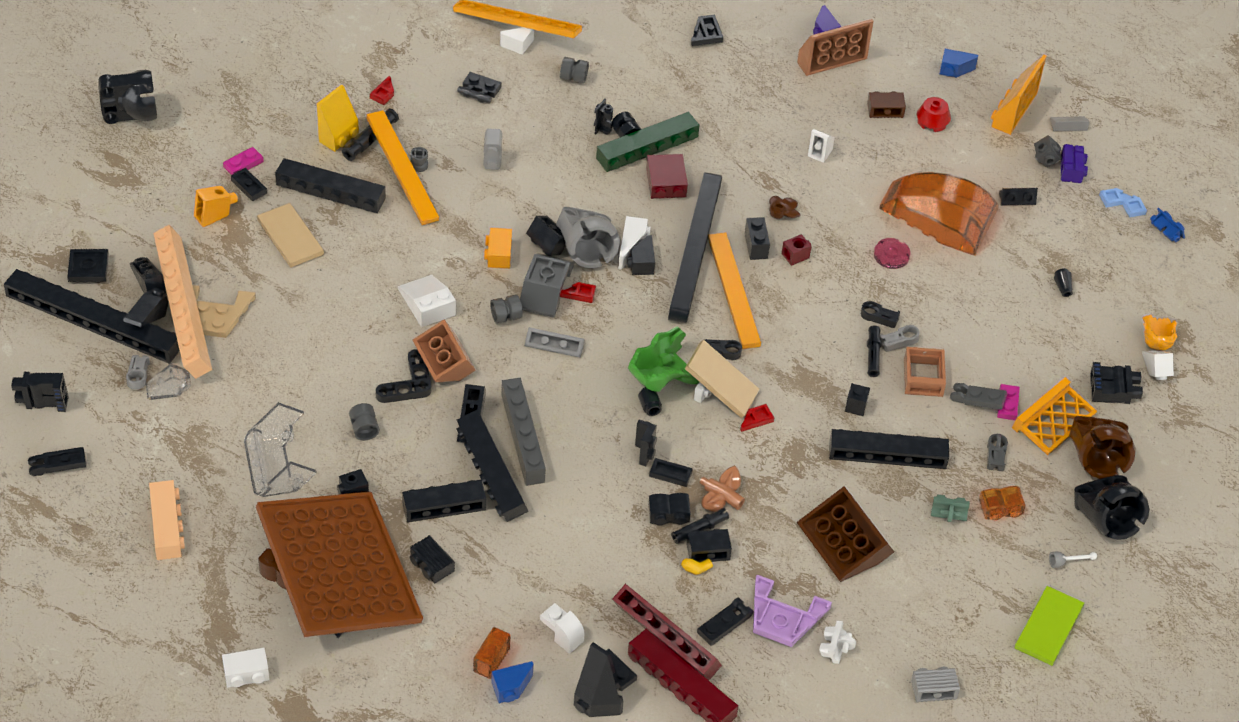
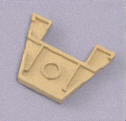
[193,285,256,338]

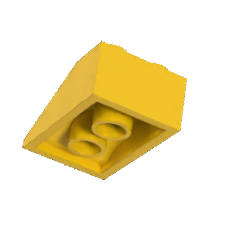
[317,85,359,152]

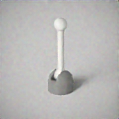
[1049,551,1097,568]

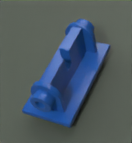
[1150,207,1185,242]

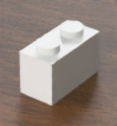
[222,648,269,688]

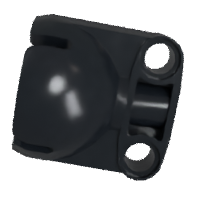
[98,69,157,124]
[1074,475,1150,540]

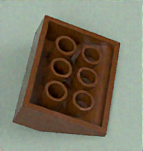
[797,486,895,582]

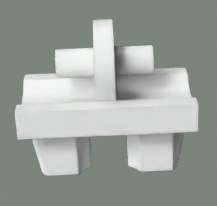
[819,621,856,664]

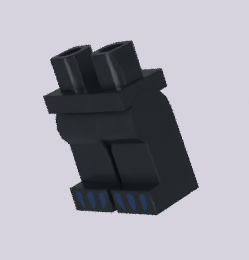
[1090,362,1143,404]
[11,371,69,412]

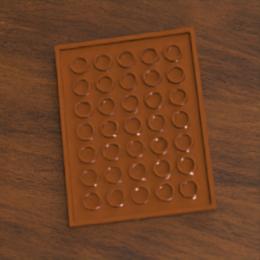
[256,492,423,637]

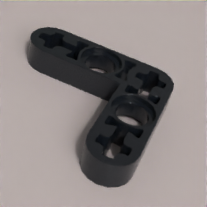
[376,349,431,403]

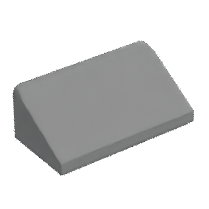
[1050,116,1089,131]

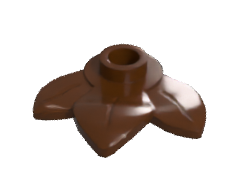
[769,196,801,219]

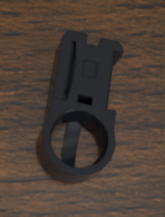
[860,301,900,328]
[705,339,742,360]

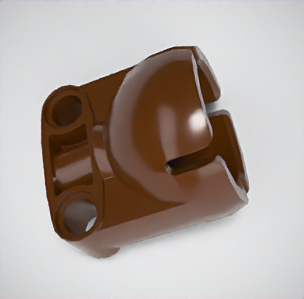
[1069,416,1136,479]

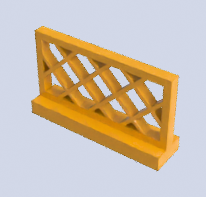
[1011,377,1097,455]

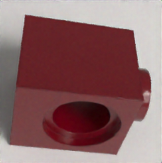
[781,234,812,266]

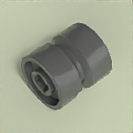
[560,57,589,83]
[490,294,523,324]
[349,403,380,441]

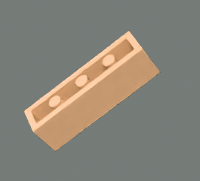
[149,480,185,560]

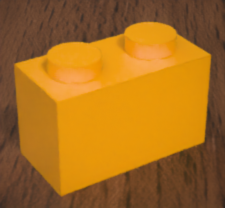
[484,228,512,269]

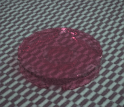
[873,238,911,269]

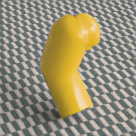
[681,558,713,575]

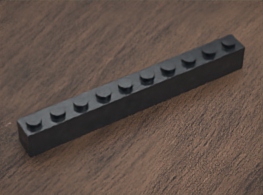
[4,269,180,364]

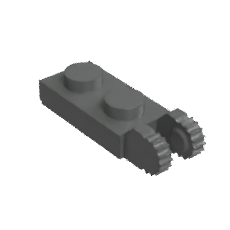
[950,383,1007,410]

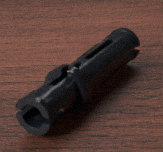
[867,325,882,377]
[671,507,729,544]

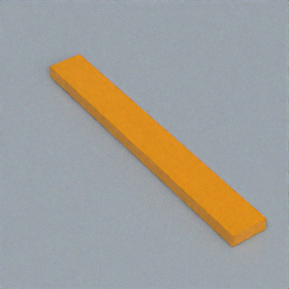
[453,0,582,38]
[366,110,439,225]
[708,232,761,349]

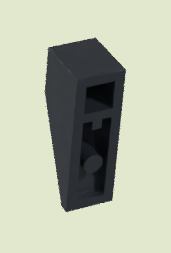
[123,288,169,327]
[457,384,486,443]

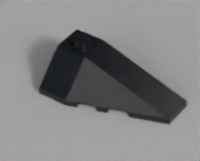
[574,642,624,717]

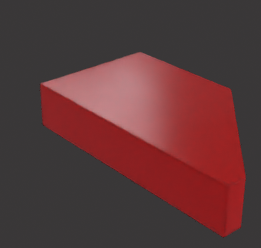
[370,76,394,105]
[560,282,596,303]
[740,404,774,432]

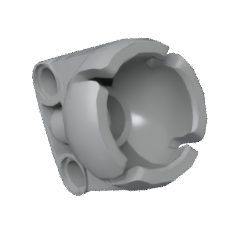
[556,207,620,268]

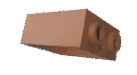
[904,347,946,397]

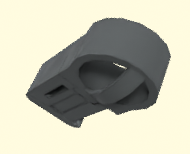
[987,434,1008,471]

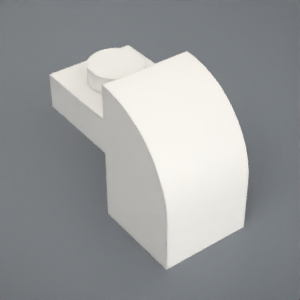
[540,603,584,654]

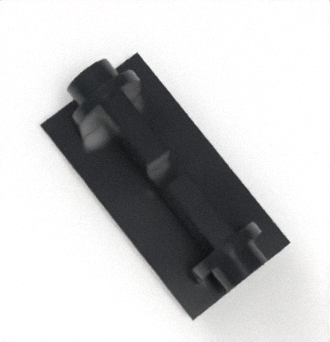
[594,98,613,135]
[999,188,1038,206]

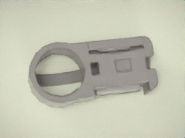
[880,325,919,352]
[126,355,150,390]

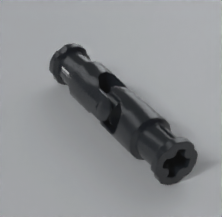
[342,108,399,161]

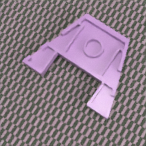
[753,575,832,647]

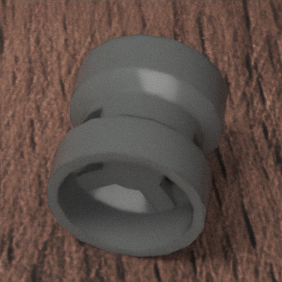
[410,147,428,172]

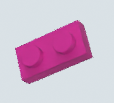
[223,147,264,175]
[997,384,1020,421]

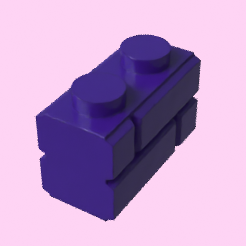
[1061,144,1088,183]

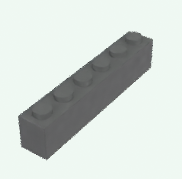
[501,377,546,486]

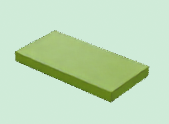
[1014,586,1084,666]

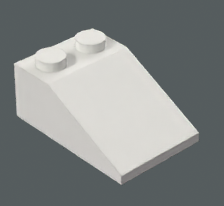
[398,275,456,327]

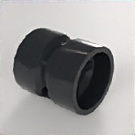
[612,112,641,137]

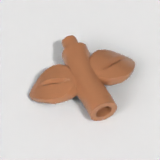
[700,465,745,512]

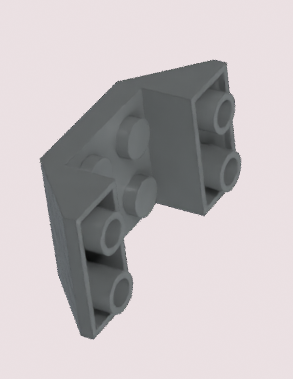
[520,253,575,317]

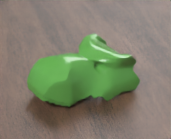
[628,326,699,392]

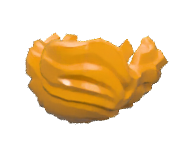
[1142,314,1178,350]

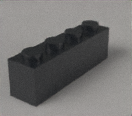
[402,479,486,523]

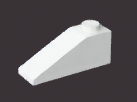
[618,216,651,269]

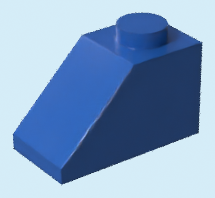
[939,48,979,78]
[491,661,534,703]

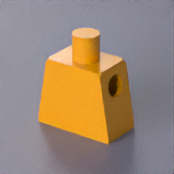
[194,186,238,227]

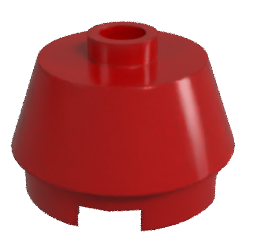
[916,97,951,132]

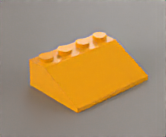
[991,54,1047,135]

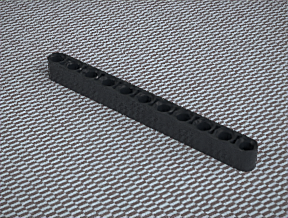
[668,172,722,324]

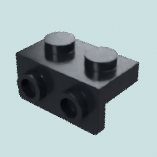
[635,420,657,467]

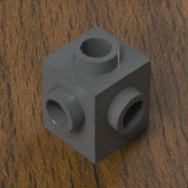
[1034,135,1062,168]

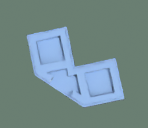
[1099,188,1147,218]

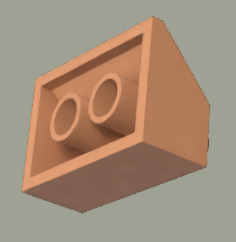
[413,319,476,382]

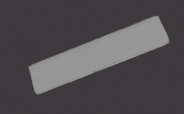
[524,327,585,357]

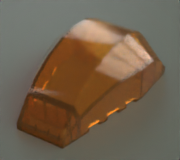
[879,172,999,256]

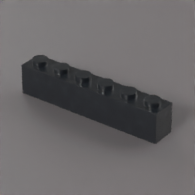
[275,158,386,213]
[456,409,529,522]
[829,429,949,469]

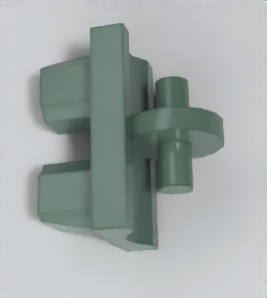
[931,494,970,522]

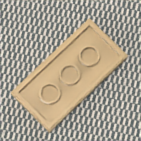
[257,203,324,268]
[685,340,759,418]

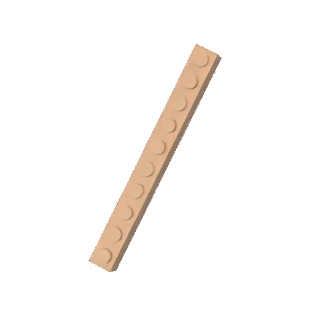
[153,225,212,379]

